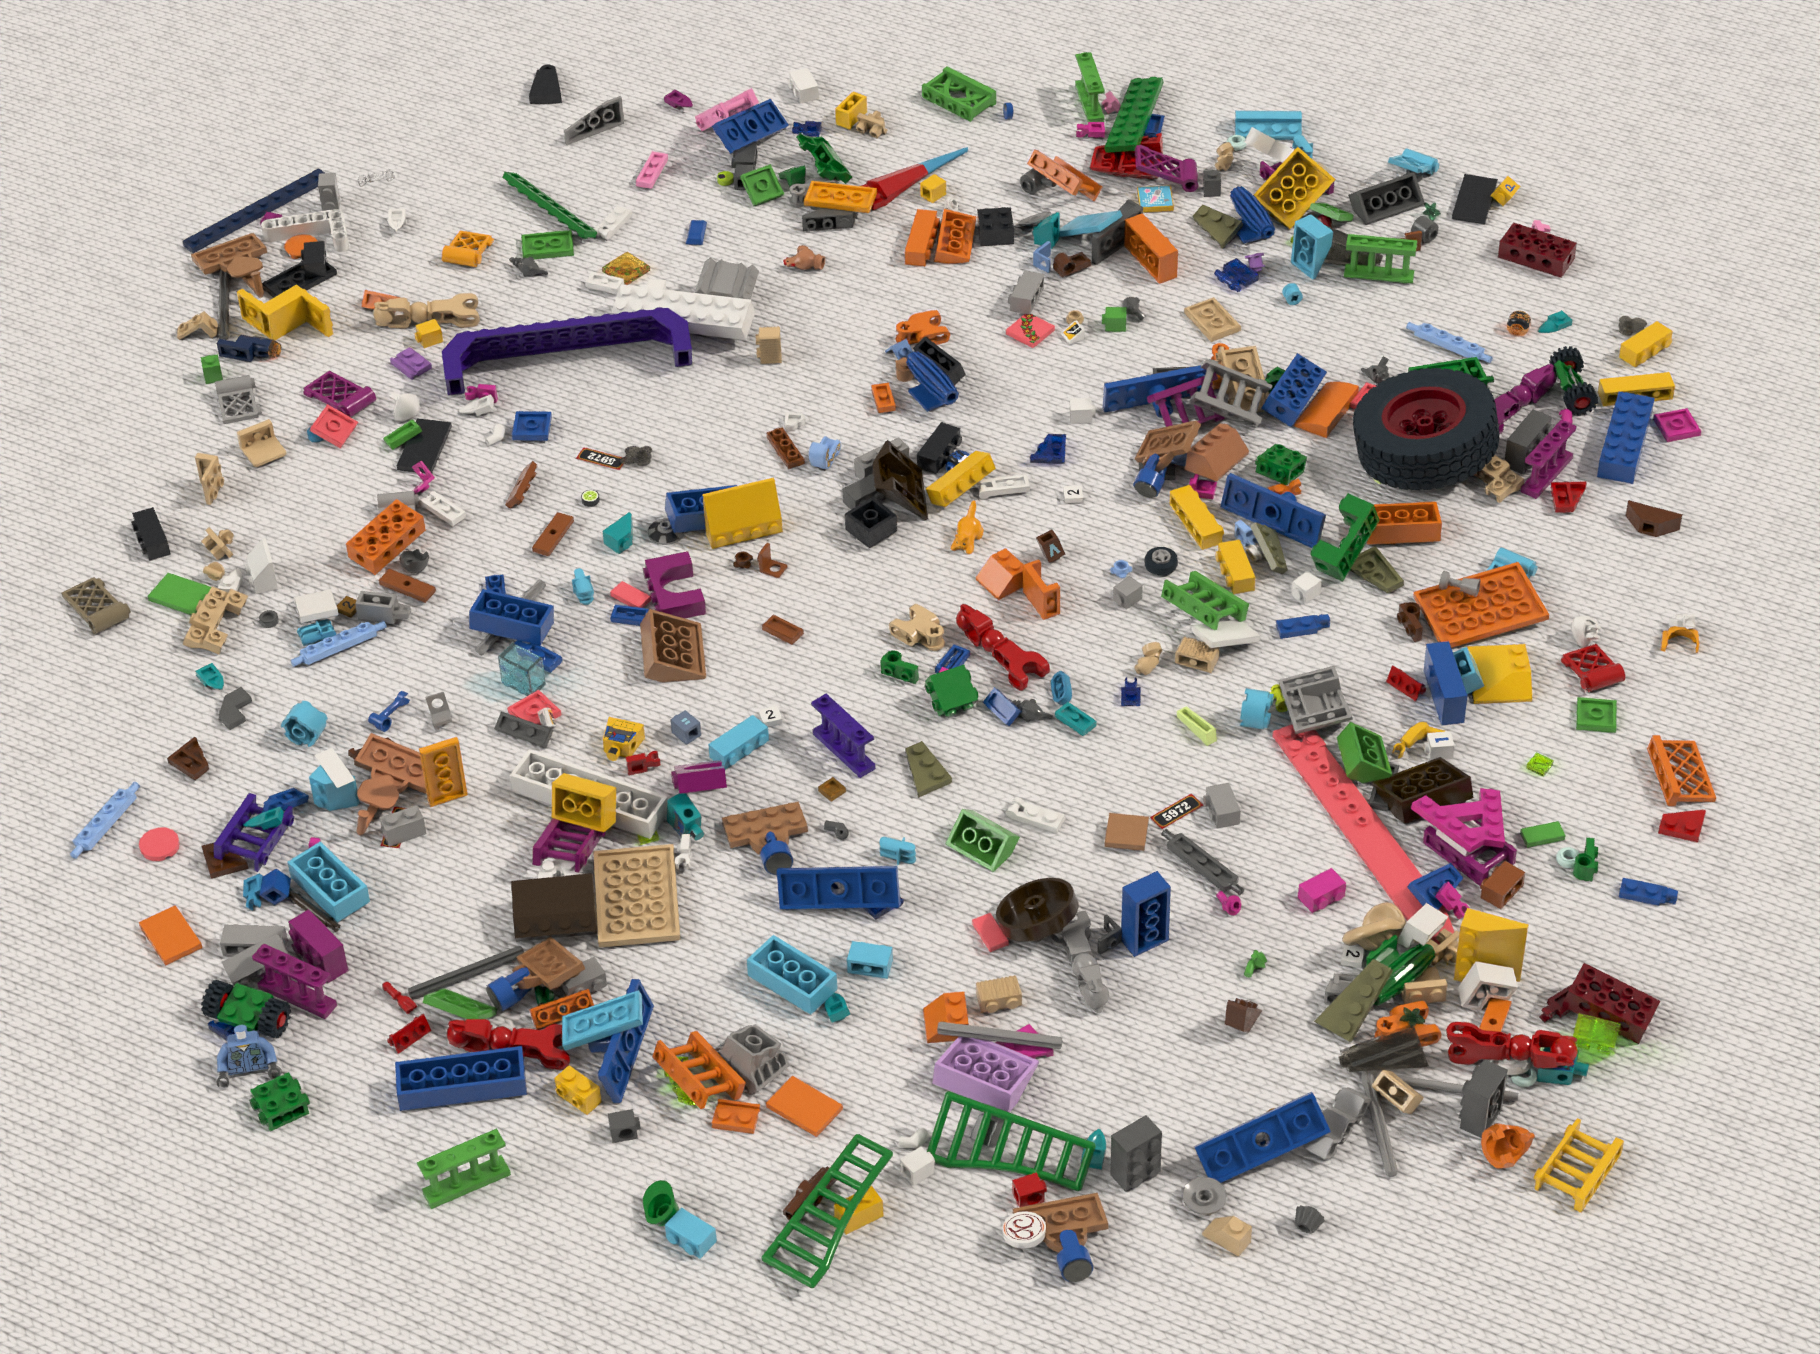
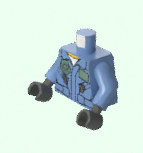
[216,1025,282,1087]

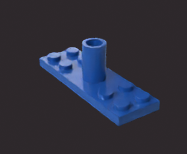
[712,99,789,154]
[1102,365,1207,418]
[1220,473,1326,548]
[776,866,901,909]
[588,979,654,1103]
[1194,1091,1331,1183]

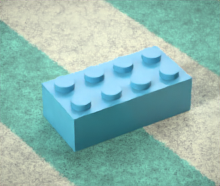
[287,841,370,922]
[747,935,838,1015]

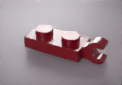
[1539,984,1572,1023]

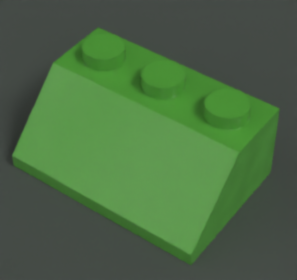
[1336,722,1392,783]
[945,809,1020,872]

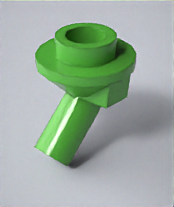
[1244,950,1267,978]

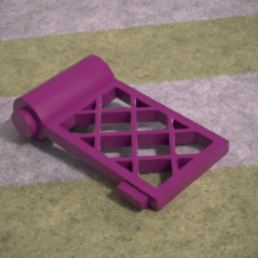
[1135,145,1199,192]
[303,370,376,417]

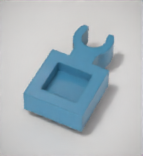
[243,873,263,911]

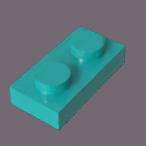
[1055,702,1097,736]

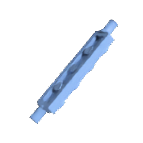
[1406,322,1493,364]
[290,621,387,667]
[70,782,140,859]

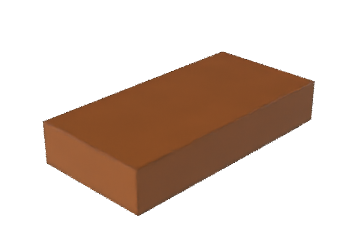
[762,614,804,645]

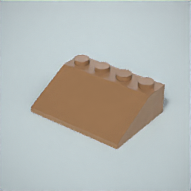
[640,609,706,682]

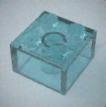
[498,643,546,696]

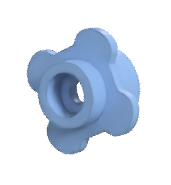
[1110,560,1132,578]

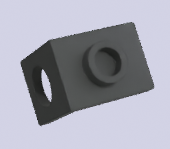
[1097,914,1122,955]

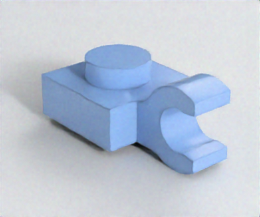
[1234,520,1259,547]

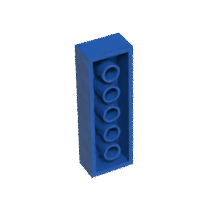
[1597,391,1655,484]
[395,1046,527,1111]

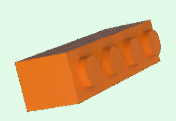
[905,209,940,267]

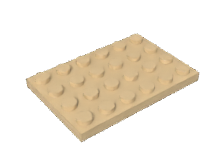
[593,844,681,948]

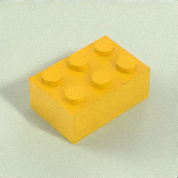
[552,773,616,832]

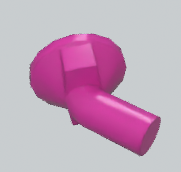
[1216,891,1241,916]

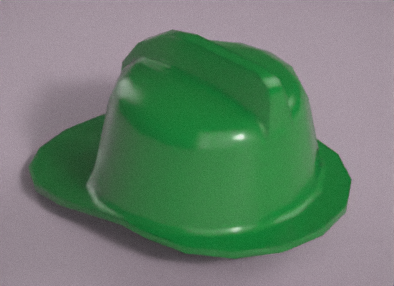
[643,1180,679,1226]

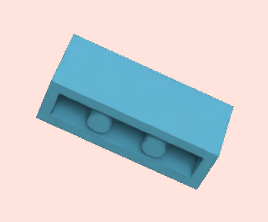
[708,715,769,769]

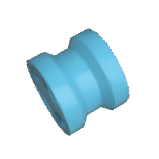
[1282,283,1303,305]

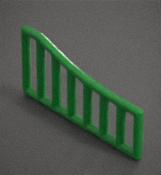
[927,1091,1096,1191]
[762,1134,893,1288]

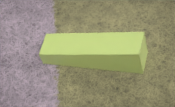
[1177,706,1217,746]

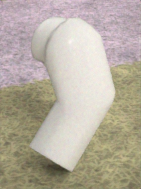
[485,424,505,446]
[899,1128,929,1148]

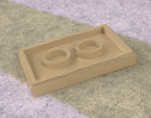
[1184,297,1241,342]

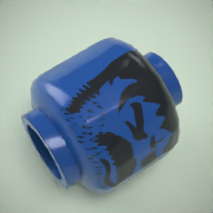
[945,450,969,472]

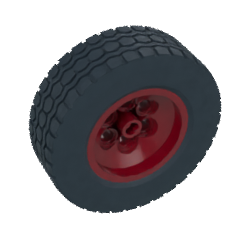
[1353,368,1500,490]

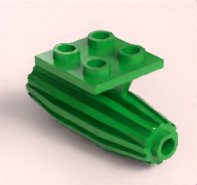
[1366,935,1435,1006]

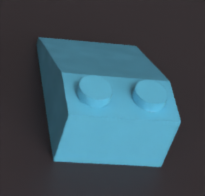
[1291,214,1333,280]

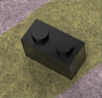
[301,241,327,277]

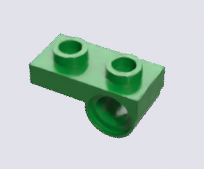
[880,650,919,684]
[1573,837,1598,882]

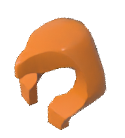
[1481,1123,1535,1169]

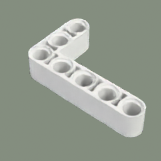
[1244,127,1331,173]
[261,209,349,252]

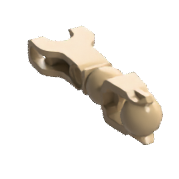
[373,293,480,329]

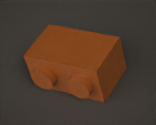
[1480,861,1525,909]

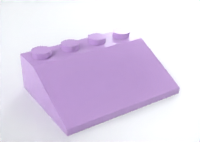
[932,1037,1039,1112]

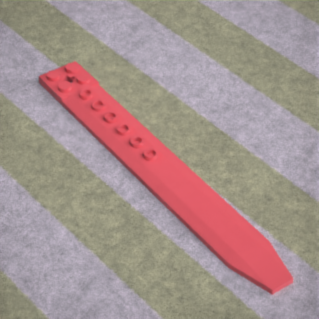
[1272,724,1454,945]

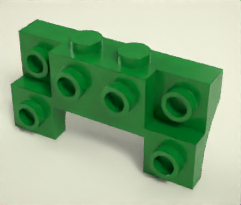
[796,133,852,184]

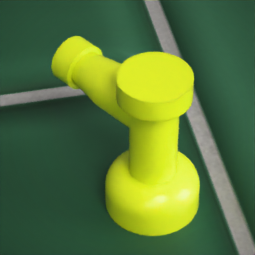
[1270,684,1288,712]

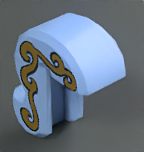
[809,436,841,469]

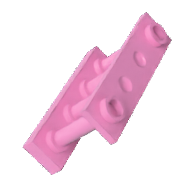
[695,88,759,131]

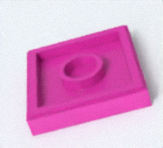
[1653,408,1701,442]

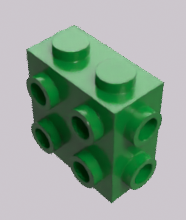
[1255,444,1307,485]
[925,665,978,717]
[249,1072,310,1132]

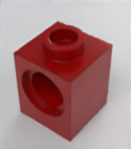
[1012,1172,1047,1207]

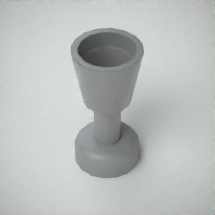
[1439,571,1481,597]

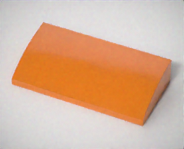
[934,209,976,264]
[1294,382,1359,438]

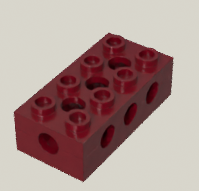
[1498,222,1577,278]
[1562,963,1661,1044]

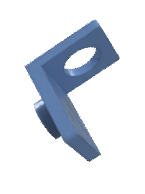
[1033,241,1051,273]
[885,339,913,360]

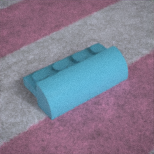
[1235,110,1302,140]

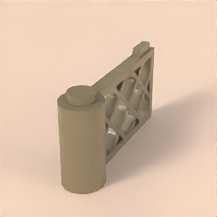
[61,577,131,634]

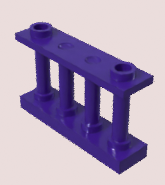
[811,693,876,778]
[214,793,295,872]

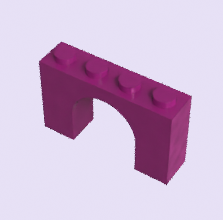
[643,551,706,619]
[671,760,727,794]

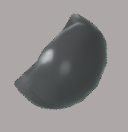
[399,549,429,573]

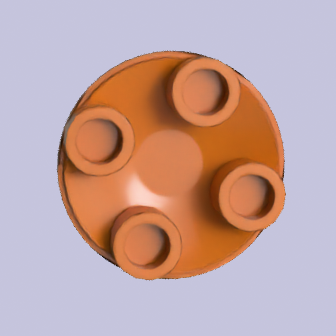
[284,234,317,259]

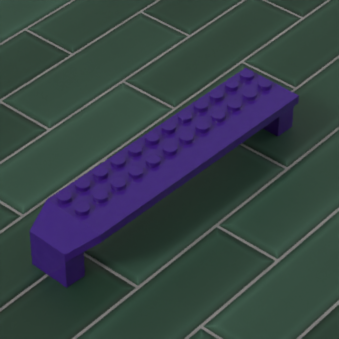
[442,307,692,395]

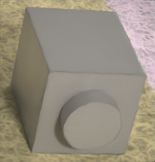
[1113,576,1143,610]

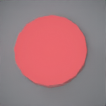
[139,827,180,861]

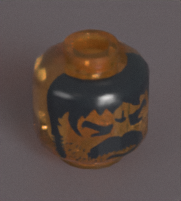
[1507,311,1531,336]

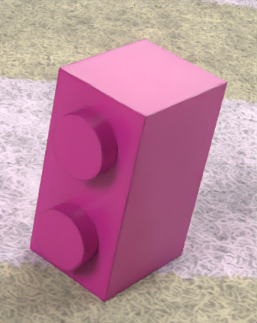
[1298,868,1346,913]

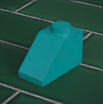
[1032,212,1060,249]
[602,512,633,554]

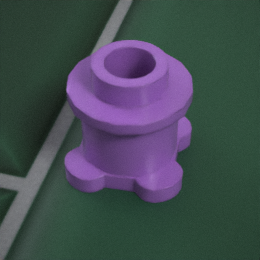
[1245,253,1265,273]

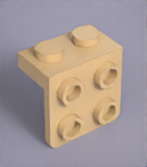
[237,419,286,467]
[195,453,224,505]
[1401,967,1447,1004]

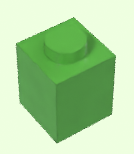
[1102,307,1127,332]
[200,354,223,384]

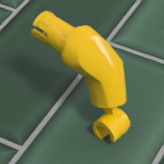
[1392,722,1445,758]

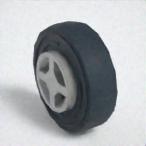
[1144,547,1178,576]

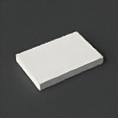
[294,589,339,623]
[1191,620,1260,648]

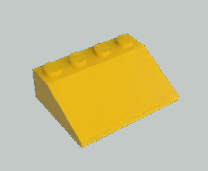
[1254,147,1336,229]
[703,477,783,549]
[1454,908,1529,982]

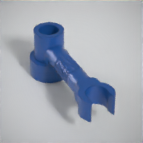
[368,691,410,732]

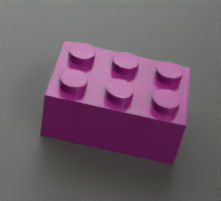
[288,909,348,983]

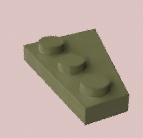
[1193,204,1243,249]
[1250,522,1288,574]
[1350,546,1404,593]
[905,741,952,798]

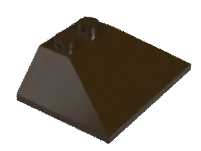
[873,440,928,520]

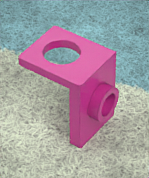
[412,461,435,494]

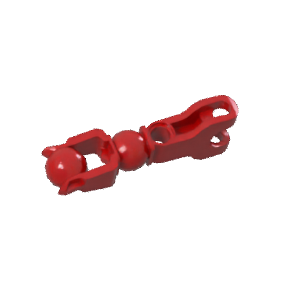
[956,604,1050,691]
[447,1019,570,1070]
[1446,1022,1578,1068]

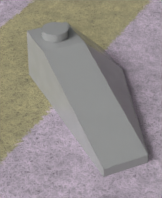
[564,96,624,145]

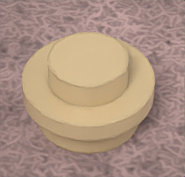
[1066,310,1084,324]

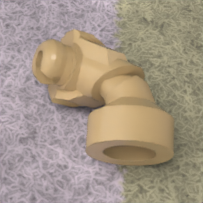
[1214,142,1234,171]
[1134,642,1162,675]

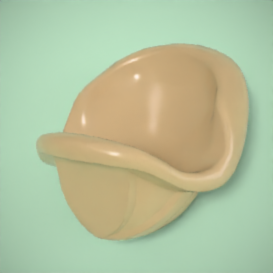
[1342,903,1406,951]

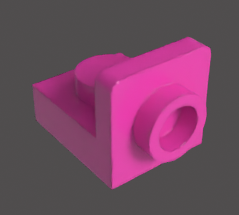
[1189,474,1217,500]

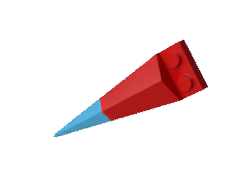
[861,147,968,210]

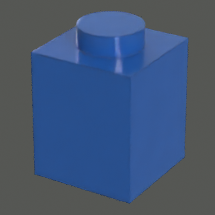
[260,869,291,905]

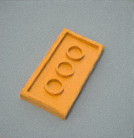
[804,181,877,213]
[419,737,468,807]

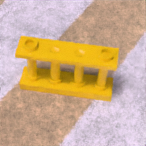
[1533,1118,1624,1213]

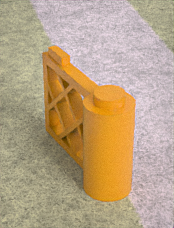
[442,230,494,267]

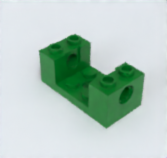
[1311,493,1380,582]

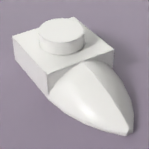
[388,208,406,231]
[458,394,494,416]
[218,568,243,593]

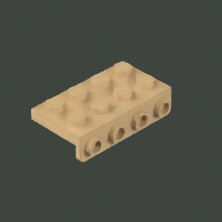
[1215,346,1269,413]

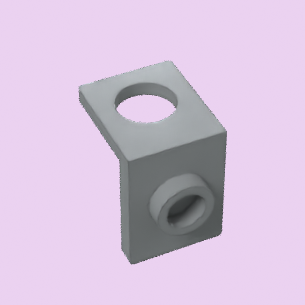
[425,692,452,727]

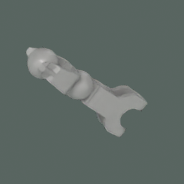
[1049,911,1109,1013]

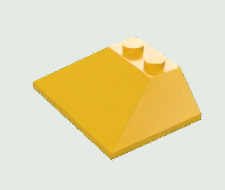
[1463,644,1532,704]

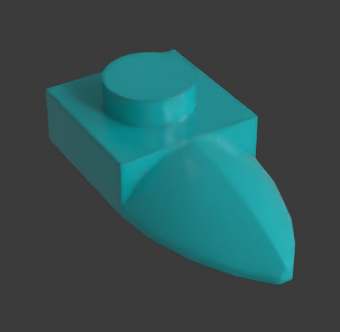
[1538,310,1572,333]
[195,663,224,690]
[243,807,284,830]
[825,993,851,1023]
[1081,1129,1106,1170]

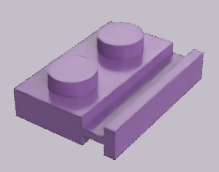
[390,347,432,380]

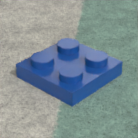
[512,411,552,441]

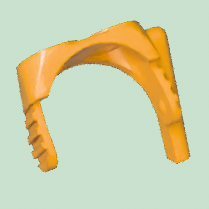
[1661,626,1699,653]

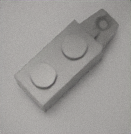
[355,591,411,624]

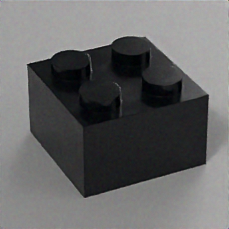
[977,207,1014,246]
[845,497,897,548]

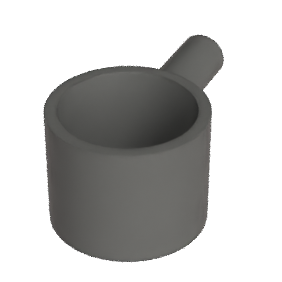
[1020,168,1056,194]
[1411,216,1439,243]

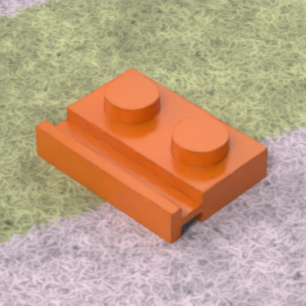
[712,1099,760,1134]

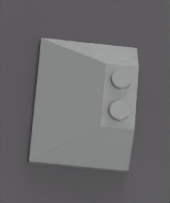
[1278,666,1353,734]

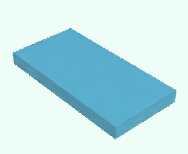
[1060,210,1123,237]
[562,990,643,1051]

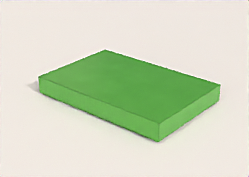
[521,230,574,260]
[148,573,211,615]
[422,988,497,1019]

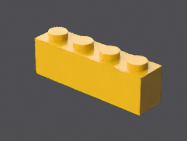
[1598,372,1675,406]
[926,451,996,507]
[1169,485,1224,550]

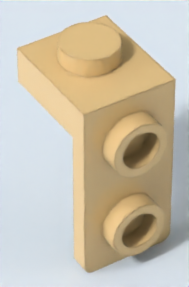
[177,311,218,340]

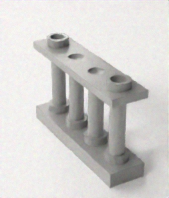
[1189,359,1272,429]

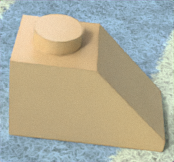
[1202,1216,1252,1257]

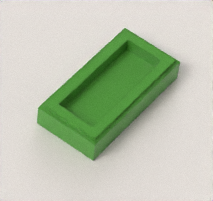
[383,419,422,450]
[1520,821,1566,848]

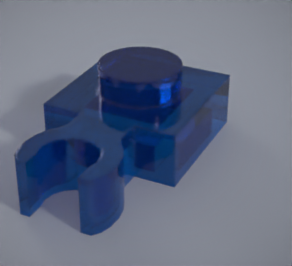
[792,121,822,137]
[1121,677,1141,706]

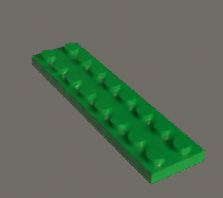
[1105,77,1164,153]

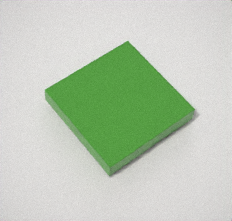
[740,164,784,206]
[1309,203,1354,221]
[1576,697,1617,733]

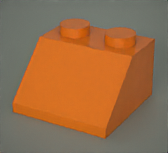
[976,548,1024,600]
[923,991,969,1043]

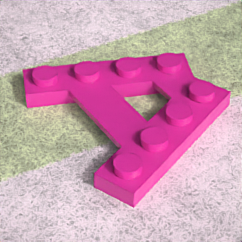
[1411,788,1505,852]

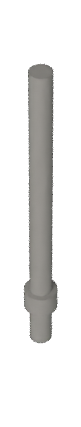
[1397,1075,1519,1101]

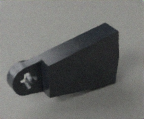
[529,64,562,104]

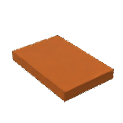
[139,905,203,966]
[766,1076,843,1137]

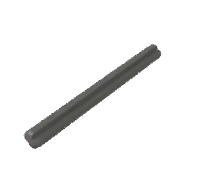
[219,270,229,340]
[408,946,524,999]

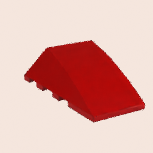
[1090,133,1163,179]

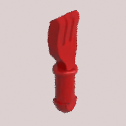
[382,982,417,1014]

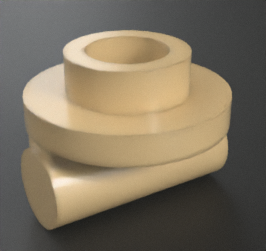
[203,562,225,581]

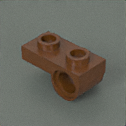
[1053,252,1091,278]
[1397,602,1423,642]

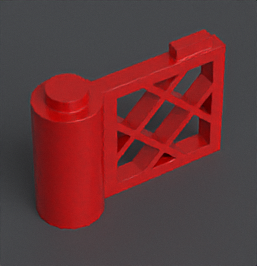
[1561,644,1626,692]

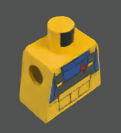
[603,717,645,761]

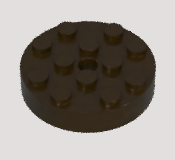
[996,878,1079,942]

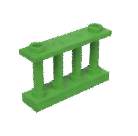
[1075,52,1105,122]
[1344,234,1417,284]
[1161,571,1249,630]
[417,1128,511,1209]

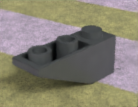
[802,208,853,231]

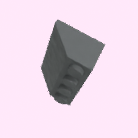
[1348,172,1425,224]

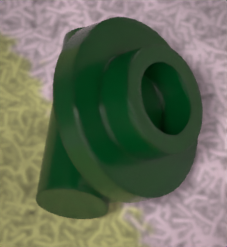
[534,985,554,1006]

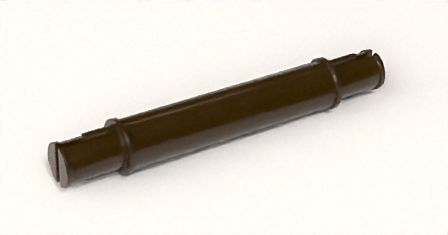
[288,888,341,932]

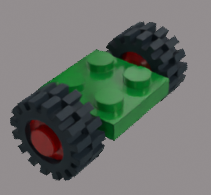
[1549,346,1598,416]
[201,980,291,1038]

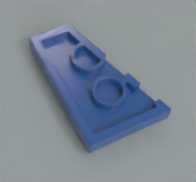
[1407,863,1463,910]

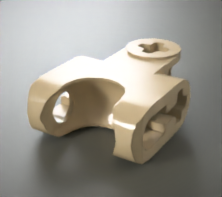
[889,604,945,651]

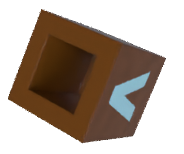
[1036,529,1066,563]

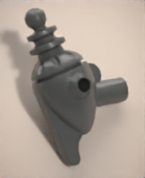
[509,256,548,277]
[1122,297,1146,321]
[1361,356,1390,384]
[1009,699,1053,722]

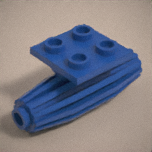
[1230,186,1275,244]
[906,351,959,412]

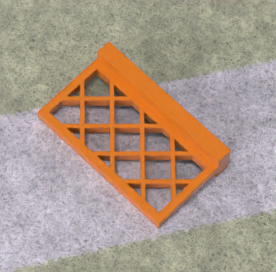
[1647,735,1716,806]

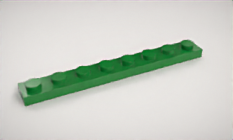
[502,172,597,239]

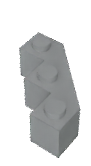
[1302,1087,1371,1159]

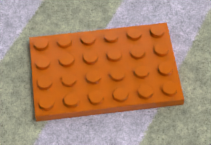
[1413,562,1549,648]

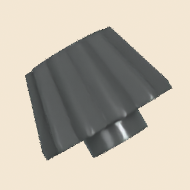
[1295,1205,1325,1234]

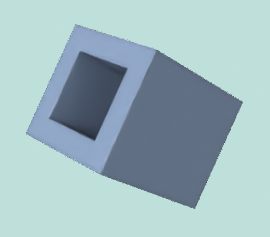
[670,710,701,745]

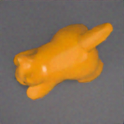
[950,500,984,554]

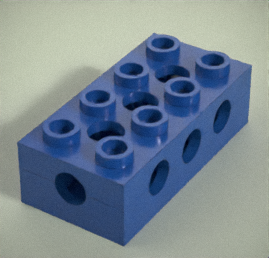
[1261,353,1327,427]

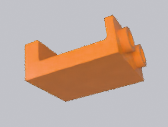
[1023,559,1060,620]

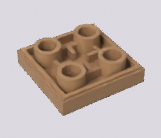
[1105,813,1149,851]

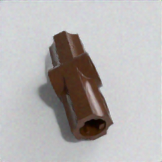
[783,1166,837,1221]

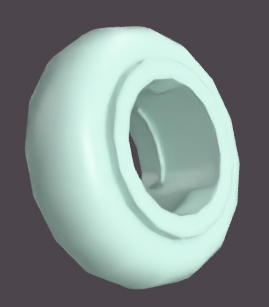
[1227,135,1247,151]
[1556,847,1580,869]
[1511,1066,1537,1087]

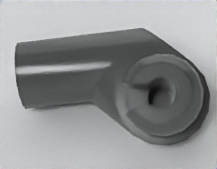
[824,820,849,840]

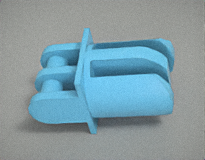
[1292,135,1313,158]
[572,568,594,605]
[297,619,336,646]
[879,837,916,865]

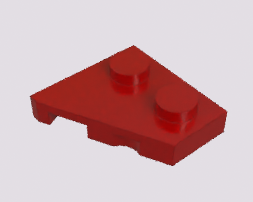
[1550,481,1587,513]
[1658,809,1706,843]

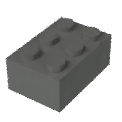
[1505,409,1553,474]
[1458,1059,1508,1138]
[1110,1115,1162,1192]

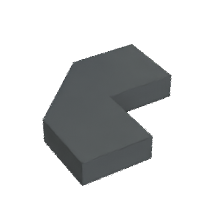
[219,687,252,730]

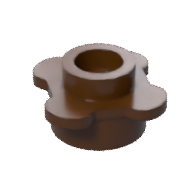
[733,551,753,569]

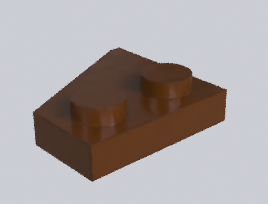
[167,736,209,781]
[202,842,249,879]

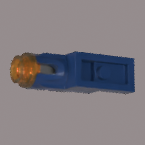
[217,335,282,362]

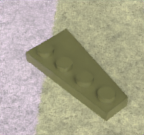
[1314,959,1393,1043]

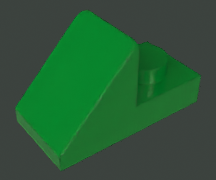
[778,165,806,188]

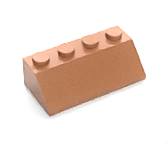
[1185,423,1249,481]

